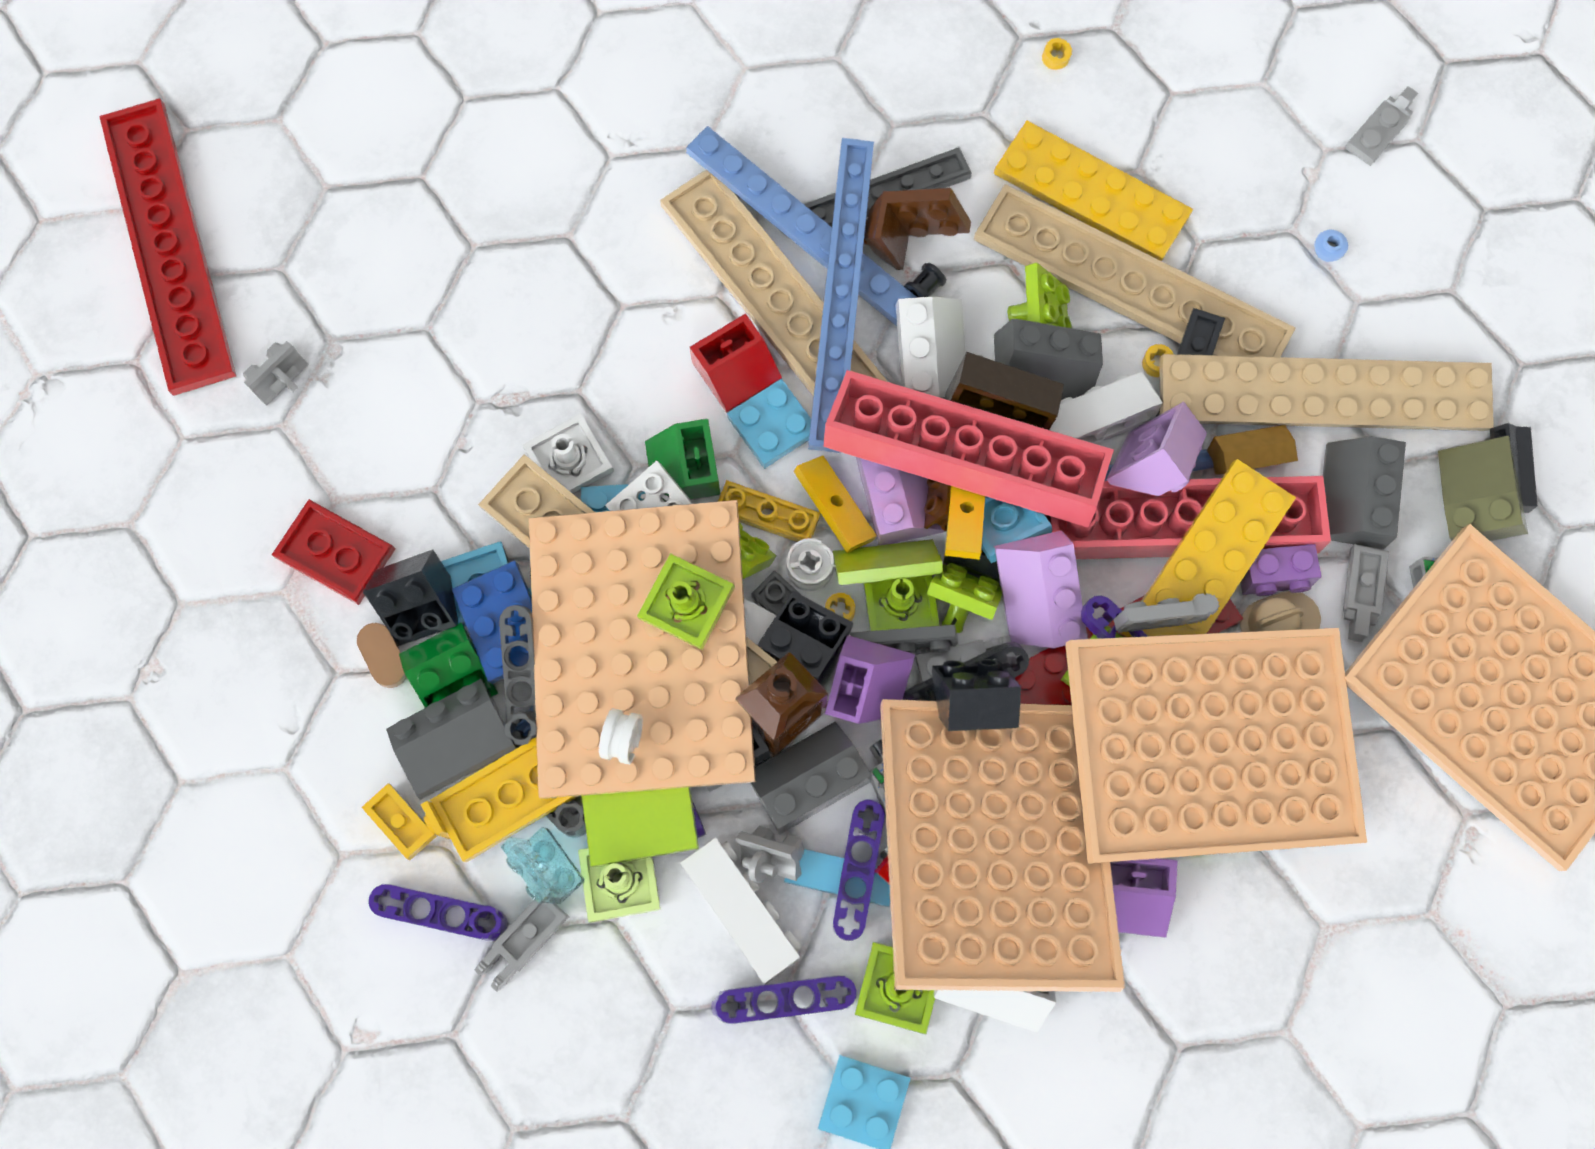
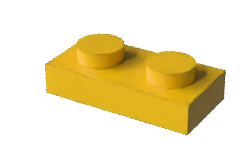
[361,783,437,861]

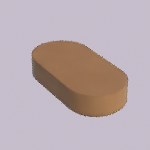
[357,623,407,688]

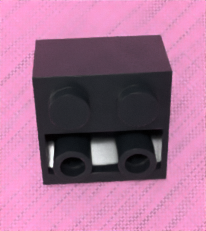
[363,549,458,646]
[757,591,853,687]
[932,659,1021,731]

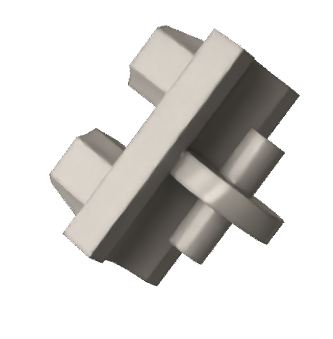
[243,341,309,405]
[736,826,804,883]

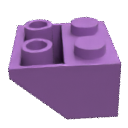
[825,635,915,724]
[1110,858,1178,938]

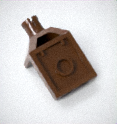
[863,188,971,270]
[735,652,828,757]

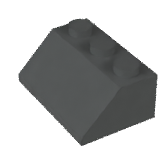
[994,318,1103,400]
[1323,436,1406,550]
[386,679,516,800]
[750,721,872,835]

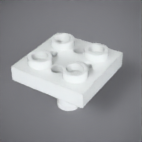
[522,413,614,494]
[605,461,693,511]

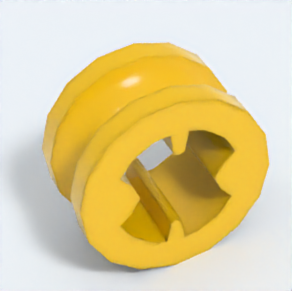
[1042,38,1072,70]
[1142,344,1173,377]
[825,593,856,621]

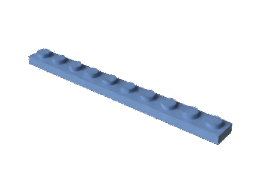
[686,126,917,326]
[808,138,874,453]

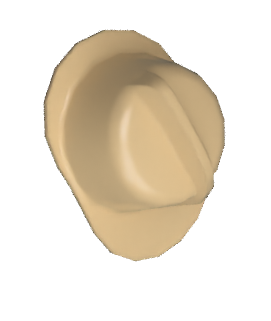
[1240,591,1321,632]

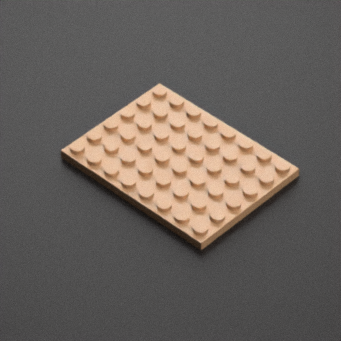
[529,500,756,799]
[1344,524,1595,871]
[1065,628,1367,863]
[880,699,1125,992]

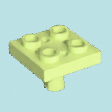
[578,848,661,923]

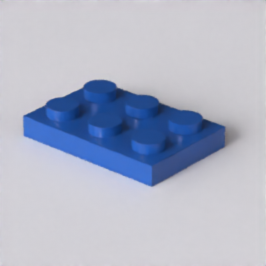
[452,560,532,684]

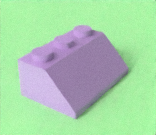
[1107,402,1207,496]
[856,457,944,545]
[994,530,1087,648]

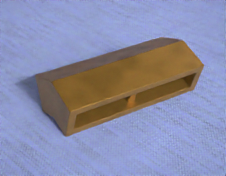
[1206,425,1298,475]

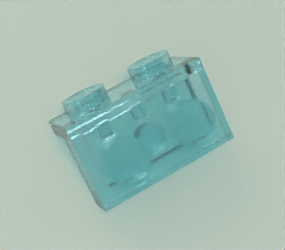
[500,827,584,905]

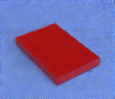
[271,499,395,605]

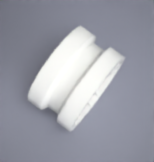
[786,538,834,591]
[599,708,643,765]

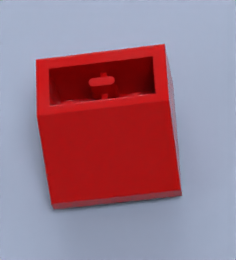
[689,313,782,413]

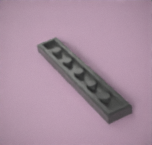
[804,147,972,227]

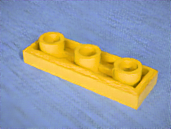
[793,455,877,553]
[718,480,821,542]
[944,486,985,560]

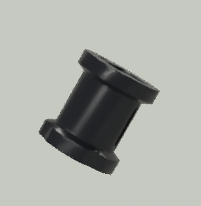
[904,263,947,298]

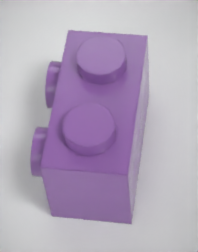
[1240,544,1322,596]

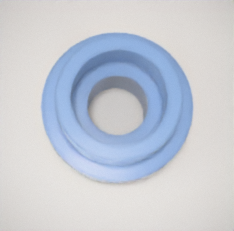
[1314,230,1348,262]

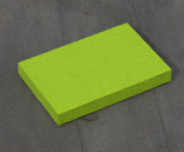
[832,539,943,585]
[582,787,699,867]

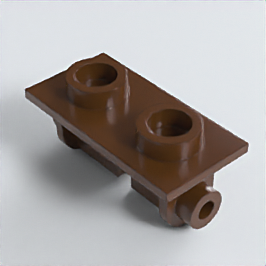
[924,479,951,532]

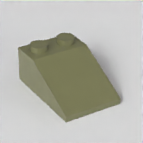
[1438,436,1528,541]

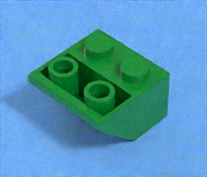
[645,418,721,502]
[399,622,498,708]

